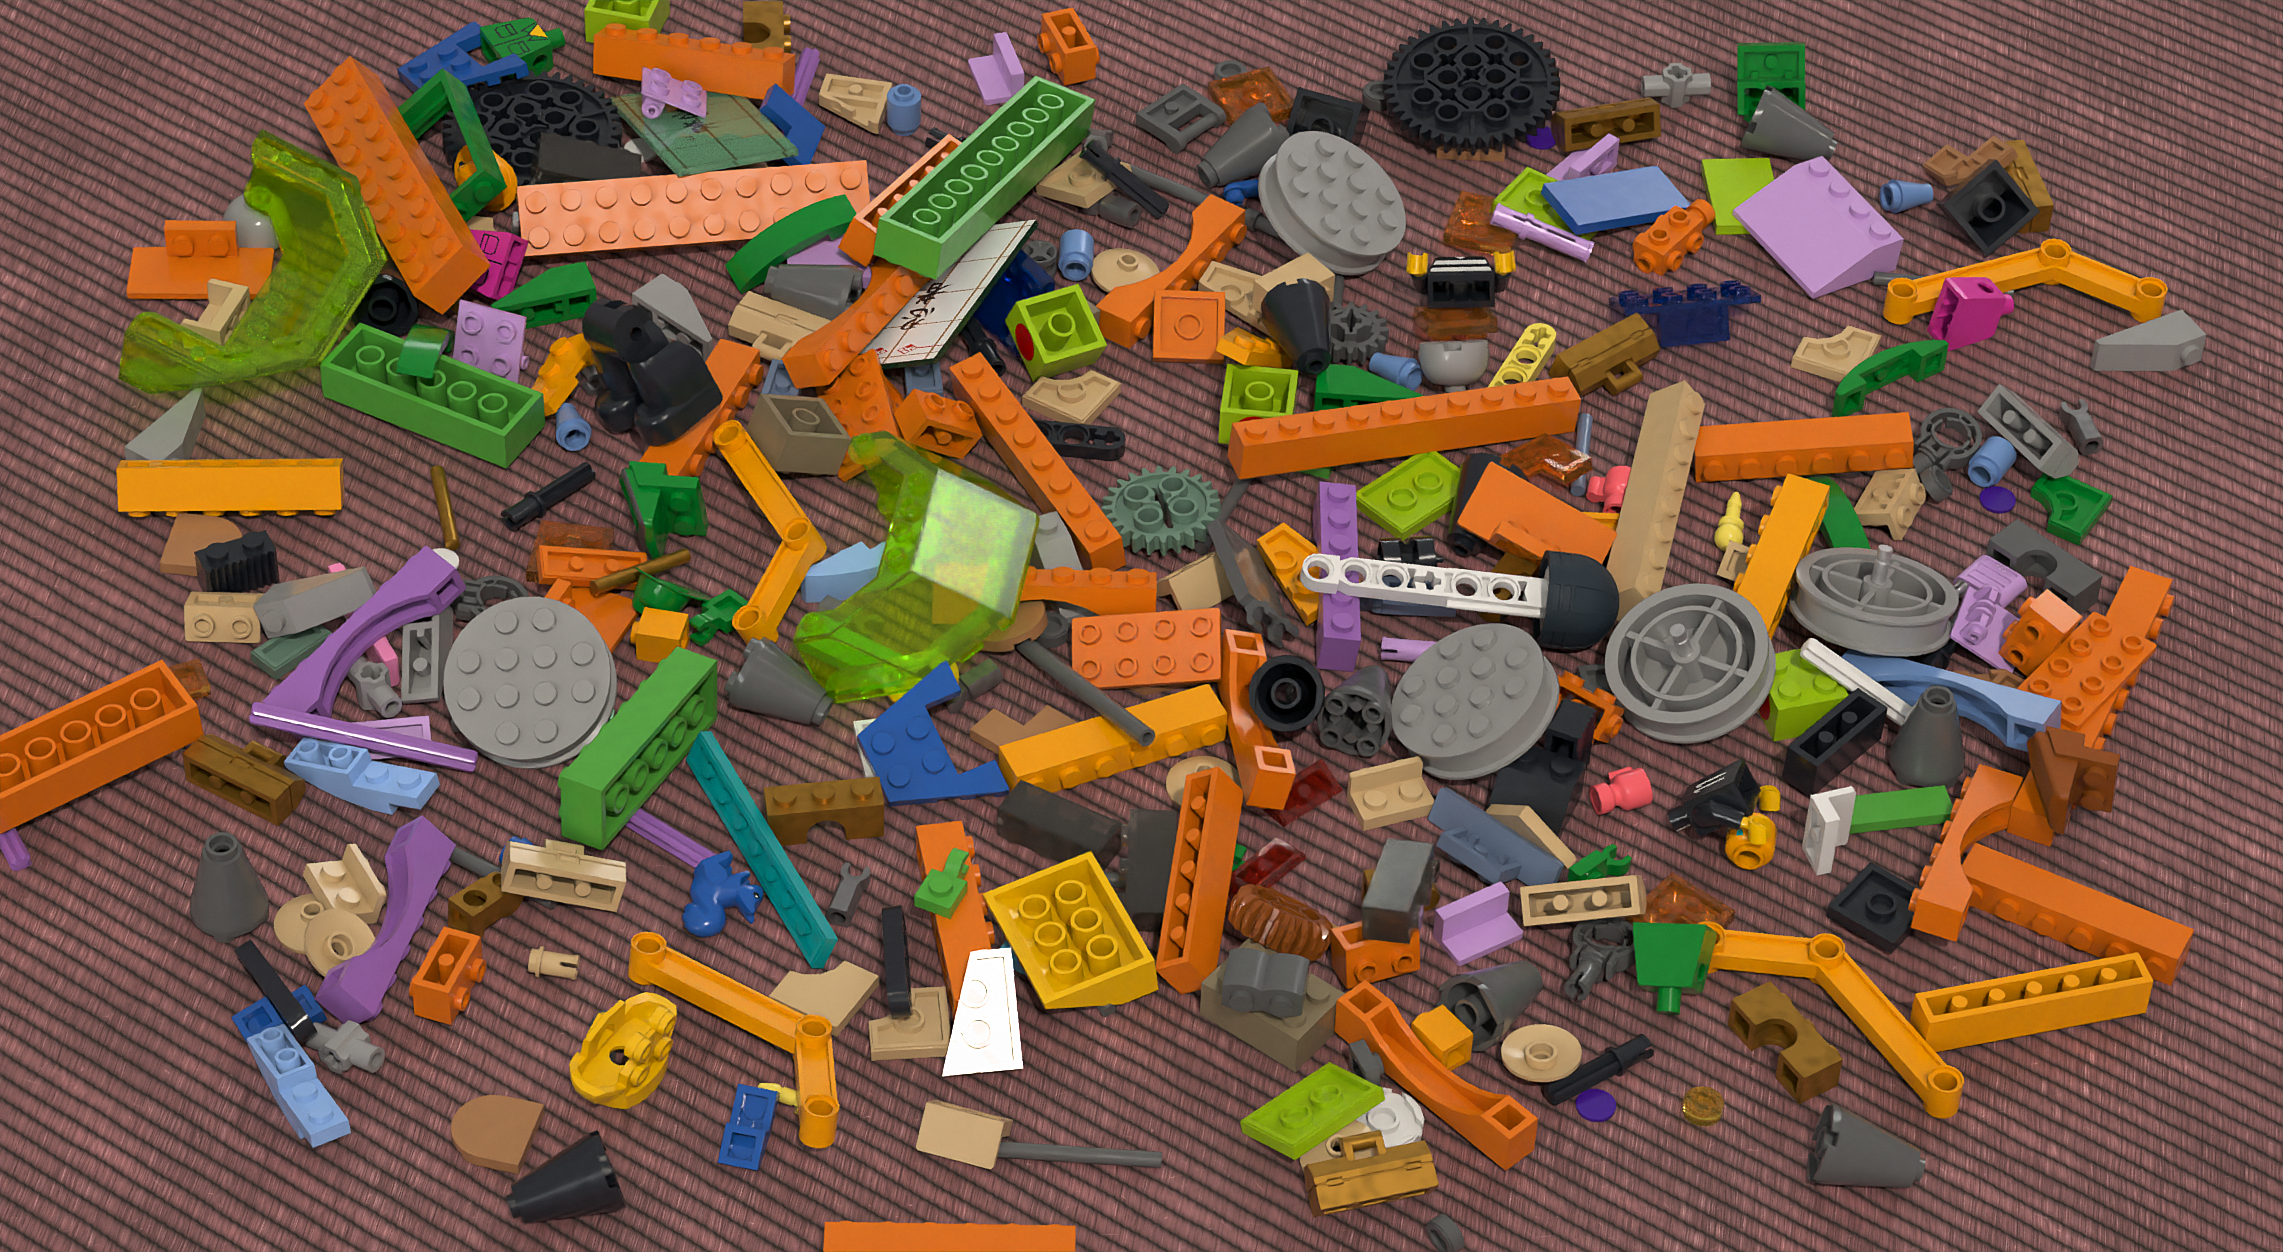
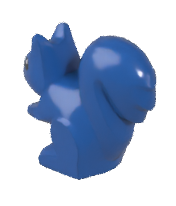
[682,850,764,938]

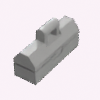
[1977,384,2079,479]

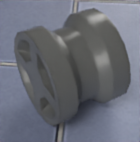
[1022,240,1057,284]

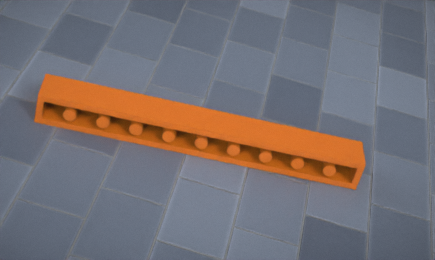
[1227,376,1581,479]
[2007,566,2175,847]

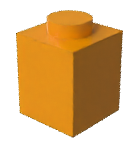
[630,607,690,663]
[1411,1004,1473,1071]

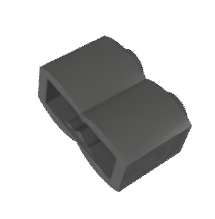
[1222,948,1310,1017]

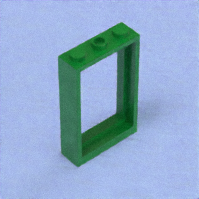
[397,68,507,223]

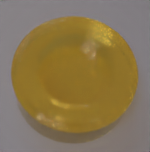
[1682,1086,1724,1126]

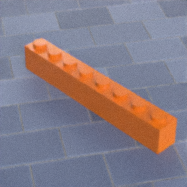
[949,352,1126,571]

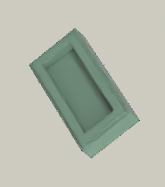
[250,624,332,680]

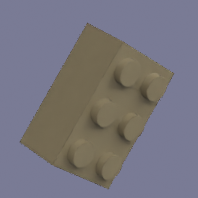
[1200,937,1345,1072]

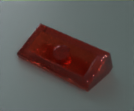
[1263,759,1343,827]
[1228,837,1306,899]

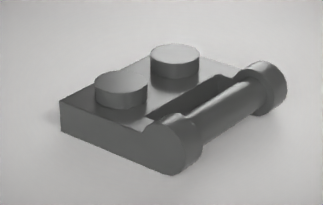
[1136,84,1227,154]

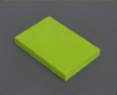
[1701,158,1774,235]
[1491,167,1598,240]
[1356,451,1460,541]
[1240,1062,1385,1160]

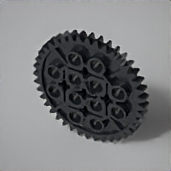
[1383,17,1560,156]
[442,71,623,186]

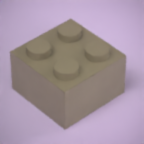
[746,393,852,476]

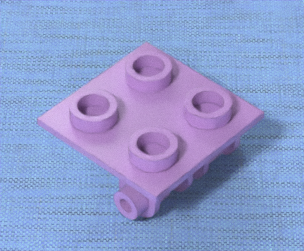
[641,67,707,119]
[453,300,529,383]
[1949,582,2020,673]

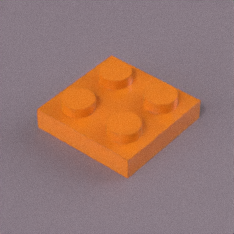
[1152,290,1225,364]

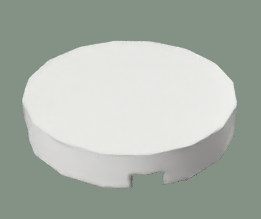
[1356,1087,1424,1148]

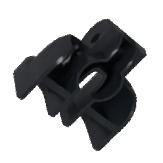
[582,297,723,446]

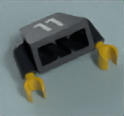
[1406,250,1516,308]
[1667,758,1780,845]

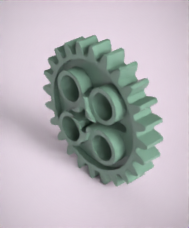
[1102,466,1221,556]

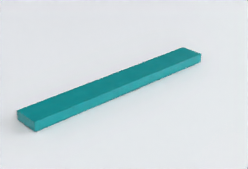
[686,731,838,968]

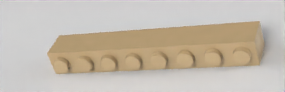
[1606,380,1705,622]

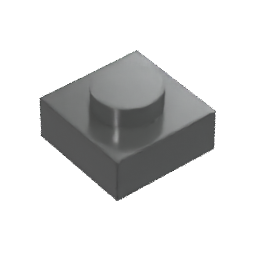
[1349,1039,1384,1087]

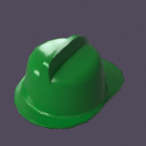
[632,567,712,614]

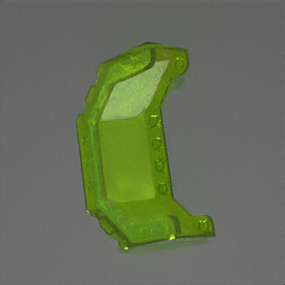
[118,129,388,395]
[793,430,1040,704]

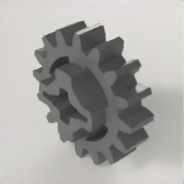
[1331,302,1389,365]

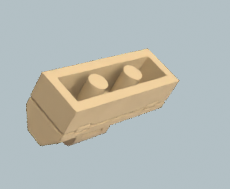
[728,291,831,361]
[501,839,626,912]
[1520,875,1647,926]

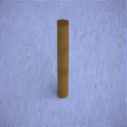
[430,465,460,550]
[590,548,691,595]

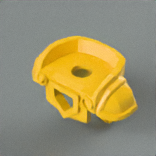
[569,992,677,1109]

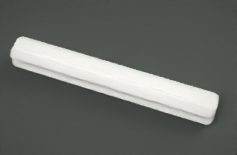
[1800,638,1913,726]

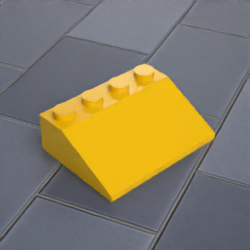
[983,851,1159,1009]

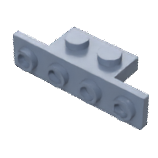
[1427,787,1564,886]

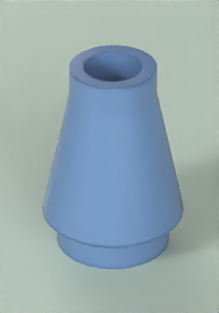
[1879,179,1933,214]
[1369,352,1423,391]
[555,403,591,451]

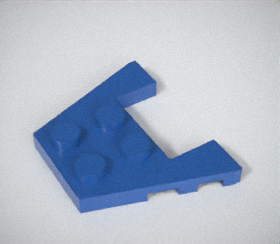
[397,21,530,93]
[857,660,1010,807]

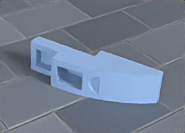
[801,519,938,603]
[284,737,440,815]
[246,1024,351,1148]

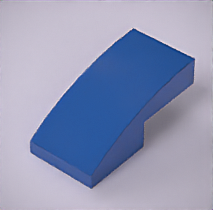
[231,984,327,1044]
[717,1084,780,1171]

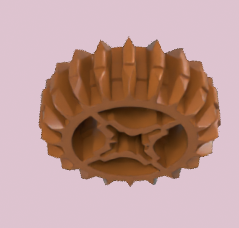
[1228,884,1333,961]

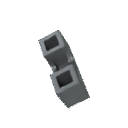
[1986,519,2103,615]

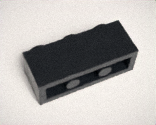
[1781,688,1888,797]

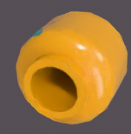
[1725,812,1777,870]

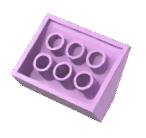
[1732,156,1904,299]

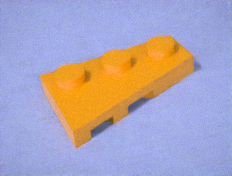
[1216,327,1293,369]
[1257,522,1361,626]

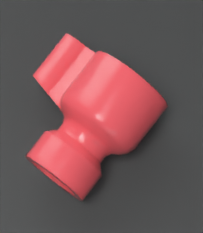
[1586,466,1631,513]
[1589,766,1653,815]

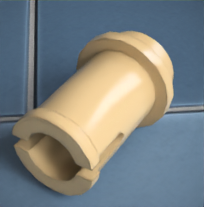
[528,946,580,980]

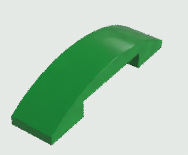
[725,194,857,294]
[396,324,455,379]
[1831,340,1949,417]
[1805,475,1870,549]

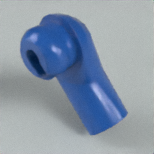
[1223,179,1259,206]

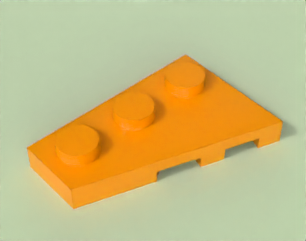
[531,333,593,417]

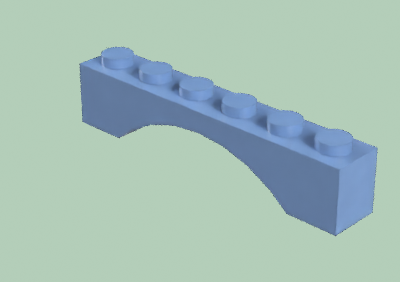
[1842,649,2062,752]

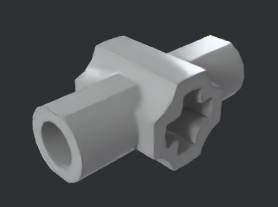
[1641,63,1711,108]
[347,656,403,718]
[305,1020,385,1074]

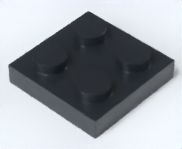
[1826,862,1916,954]

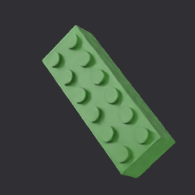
[320,323,545,469]
[558,646,717,851]

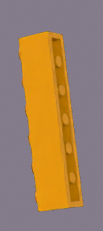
[116,458,345,517]
[1733,473,1830,641]
[998,684,1227,804]
[1909,952,2153,1052]

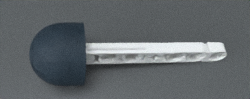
[1300,550,1619,650]

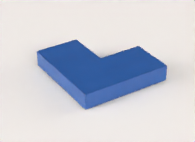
[759,83,825,166]

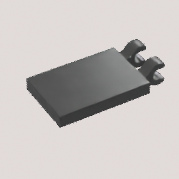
[1206,518,1299,649]

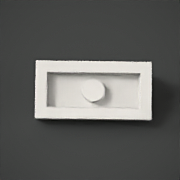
[1802,786,1856,875]

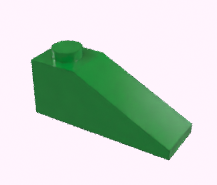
[491,261,597,329]
[1314,364,1423,412]

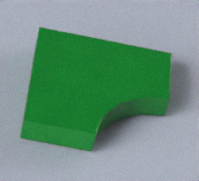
[2030,473,2113,546]

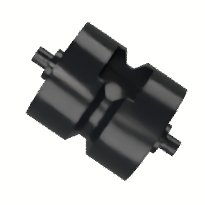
[1371,536,1444,577]

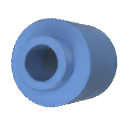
[887,84,921,136]
[1058,229,1094,281]
[1968,436,2017,487]

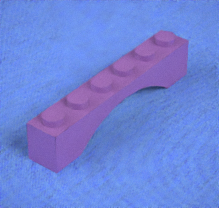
[1312,481,1361,672]
[262,545,466,741]
[315,815,456,1024]

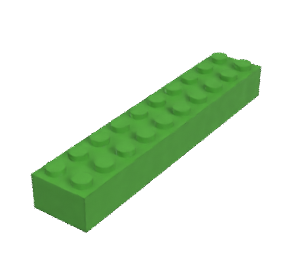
[873,76,1096,280]

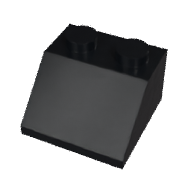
[1286,87,1370,147]
[1937,159,2040,257]
[1487,746,1586,839]

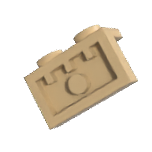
[1854,469,1926,541]
[184,591,265,643]
[1347,756,1435,831]
[303,844,386,924]

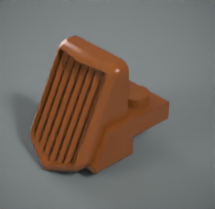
[2027,726,2121,834]

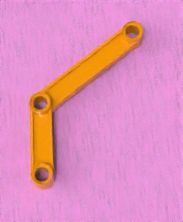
[1883,239,2168,325]
[712,420,827,645]
[1698,921,1964,1119]
[628,932,840,1148]

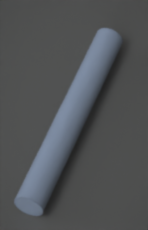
[1570,413,1593,497]

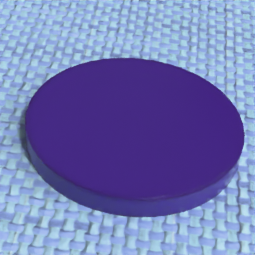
[1525,126,1556,150]
[1979,486,2016,514]
[1576,1089,1616,1122]

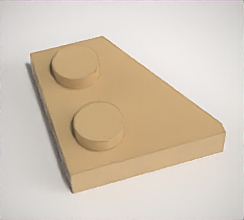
[819,73,892,134]

